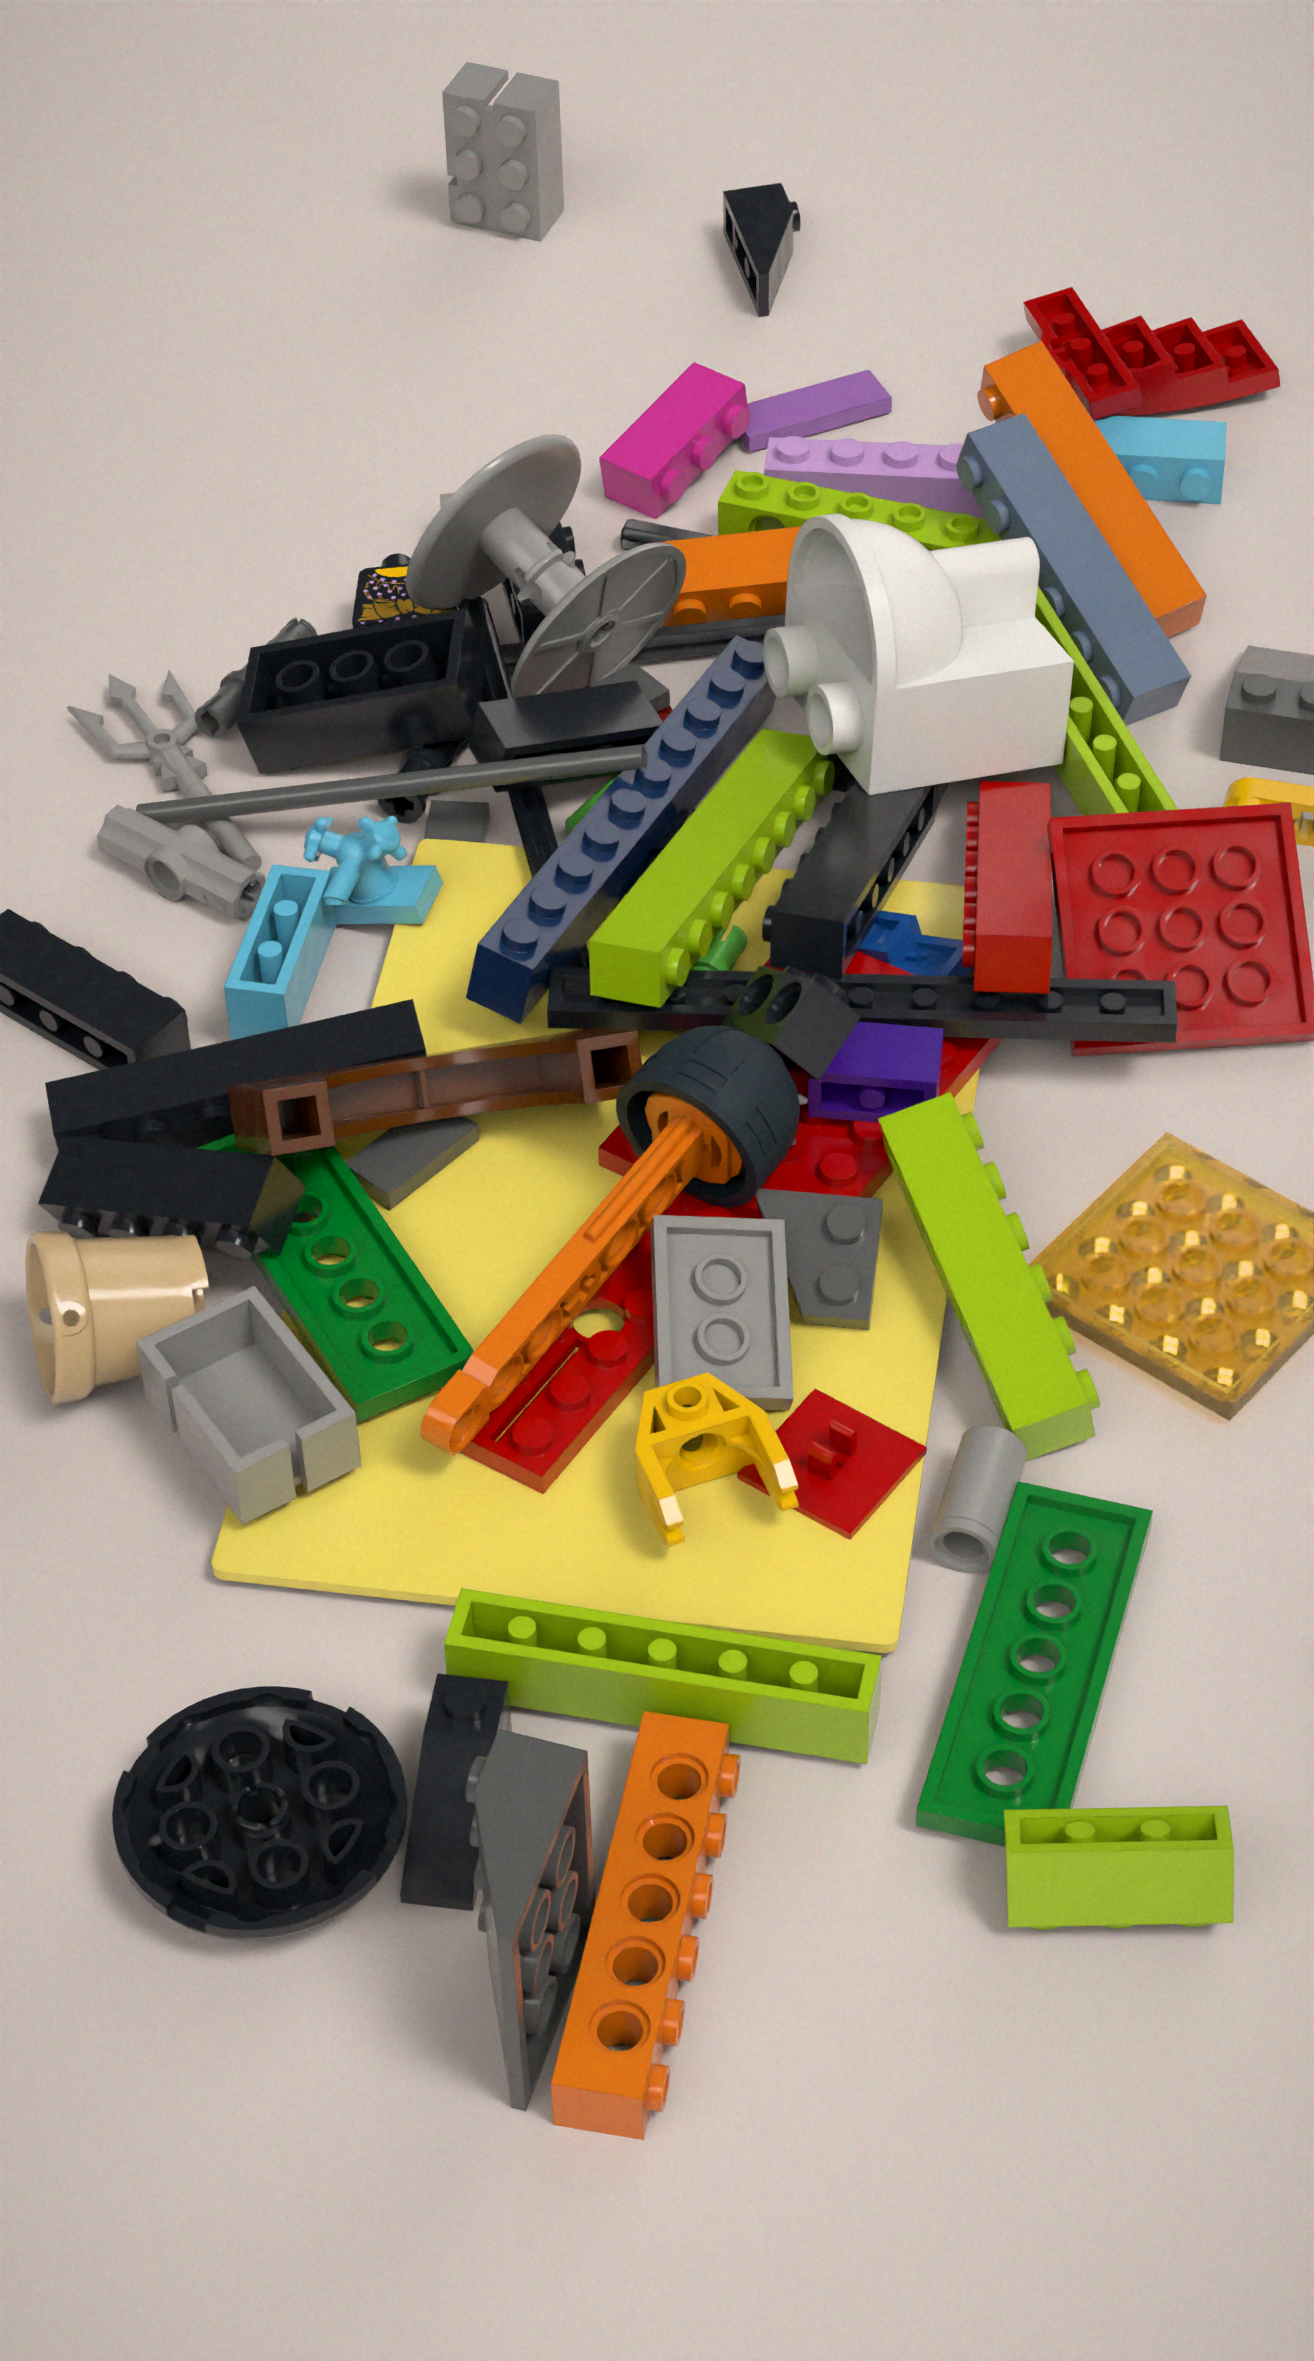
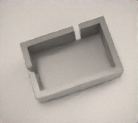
[442,62,564,242]
[136,1285,362,1525]

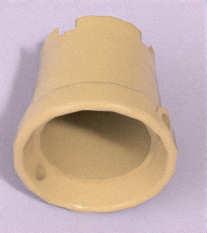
[25,1231,209,1405]

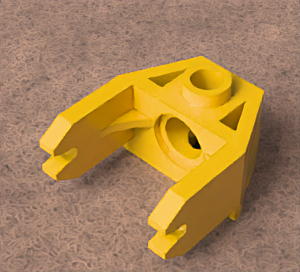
[635,1372,799,1547]

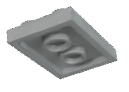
[650,1215,794,1410]

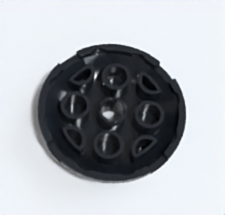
[112,1686,408,1941]

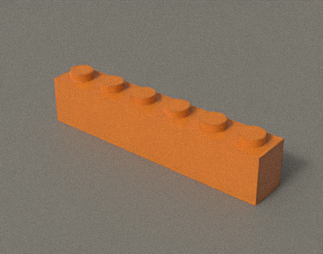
[977,341,1207,638]

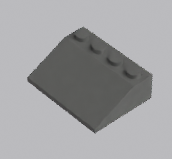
[1220,645,1314,775]
[466,1729,596,2112]

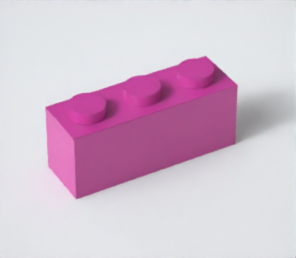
[599,362,750,519]

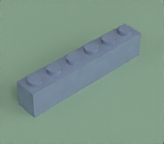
[956,413,1191,726]

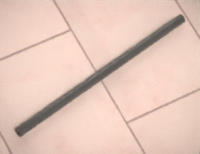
[136,744,647,825]

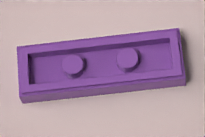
[738,369,892,453]

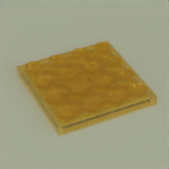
[1028,1132,1314,1421]

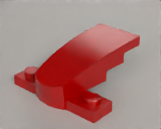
[1023,287,1281,420]

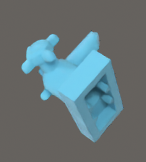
[303,816,443,924]

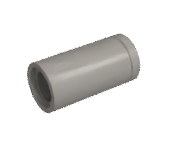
[928,1425,1027,1573]

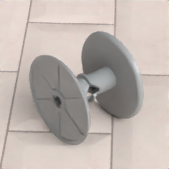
[406,434,686,698]

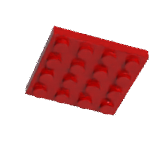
[1047,802,1314,1057]

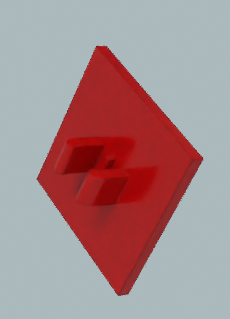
[737,1389,927,1540]

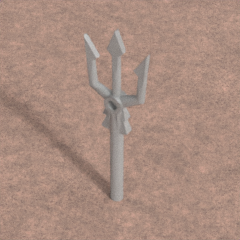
[67,670,262,871]

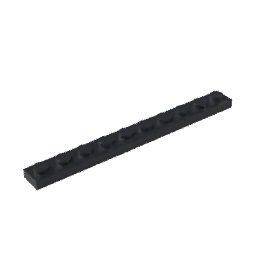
[547,967,1178,1043]

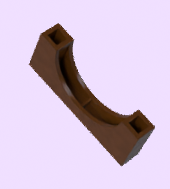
[227,1028,642,1156]

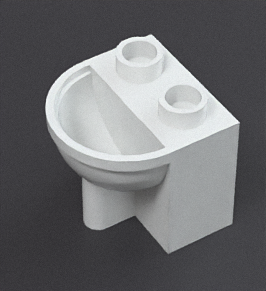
[763,514,1074,795]

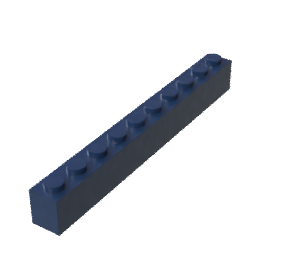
[466,635,776,1024]

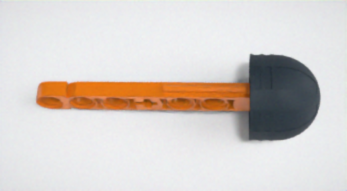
[420,1026,800,1455]

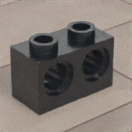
[719,966,861,1081]

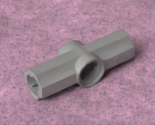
[97,805,266,921]

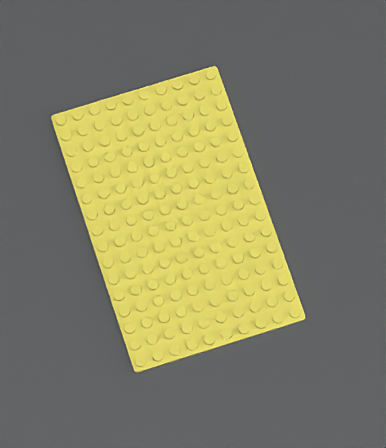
[211,839,980,1653]

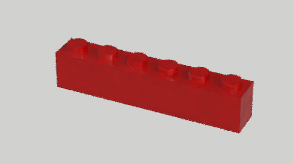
[962,781,1052,994]

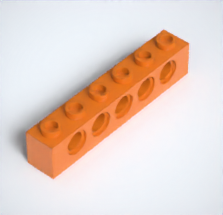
[551,1711,741,2140]

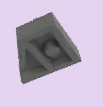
[756,1188,883,1330]

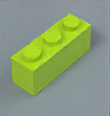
[1004,1805,1234,1930]

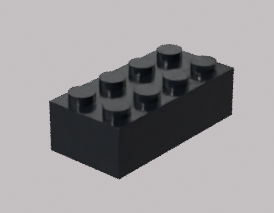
[236,608,487,774]

